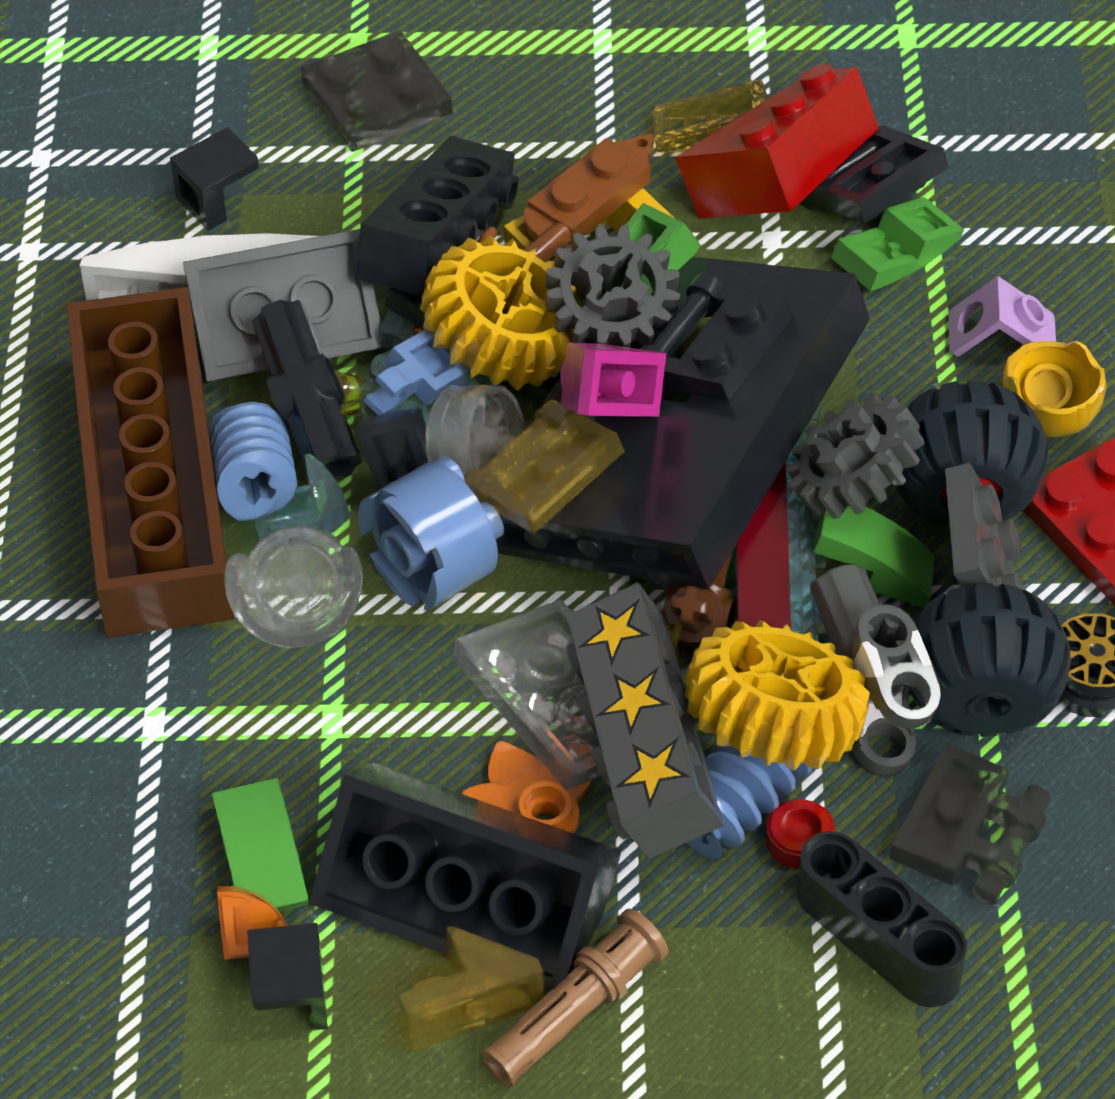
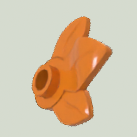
[462,738,592,834]

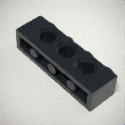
[356,136,519,297]

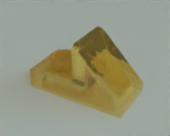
[399,927,544,1052]

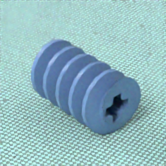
[209,402,297,521]
[686,746,812,861]

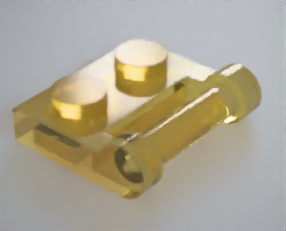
[464,400,625,534]

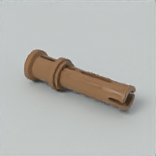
[481,908,669,1087]

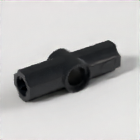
[252,299,362,483]

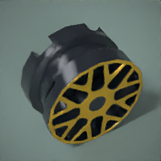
[1060,613,1115,717]

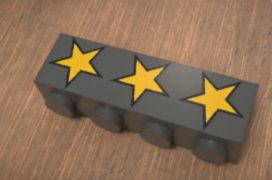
[566,583,724,859]

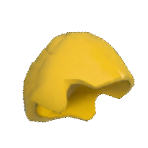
[1002,341,1107,438]

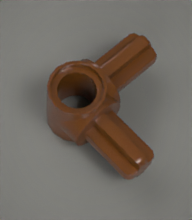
[662,552,736,648]

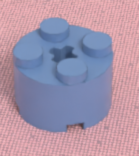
[358,456,504,610]

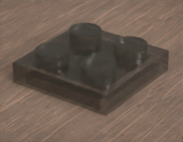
[301,30,452,152]

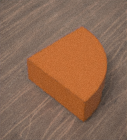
[217,886,288,960]

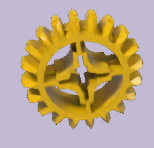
[420,235,583,391]
[684,620,870,771]

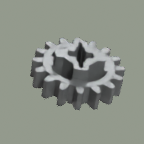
[545,224,680,348]
[786,394,924,519]

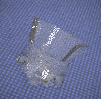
[225,524,362,648]

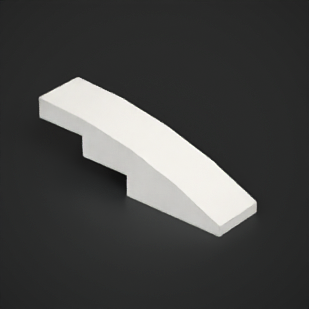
[80,233,318,315]

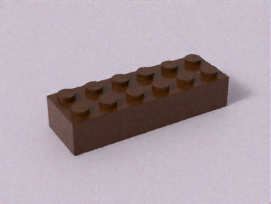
[66,287,235,638]

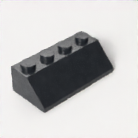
[309,762,622,992]

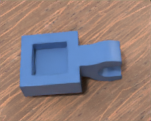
[364,330,470,415]

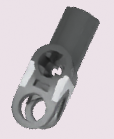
[810,564,941,775]

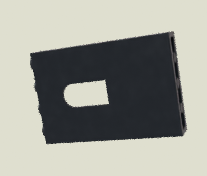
[478,256,870,590]

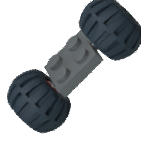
[895,380,1071,737]

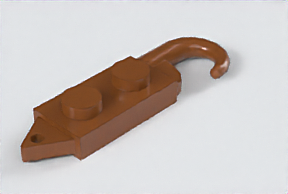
[479,134,654,262]

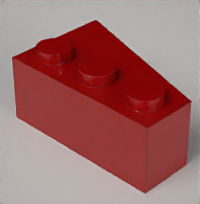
[675,64,879,219]

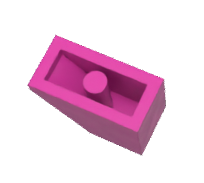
[561,342,666,417]

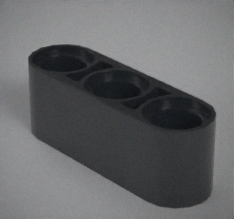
[797,831,967,1008]

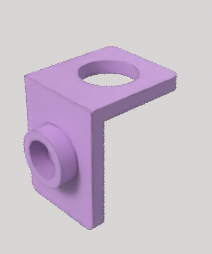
[949,276,1056,357]

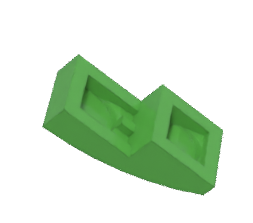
[831,197,964,292]
[813,506,935,608]
[211,778,309,912]

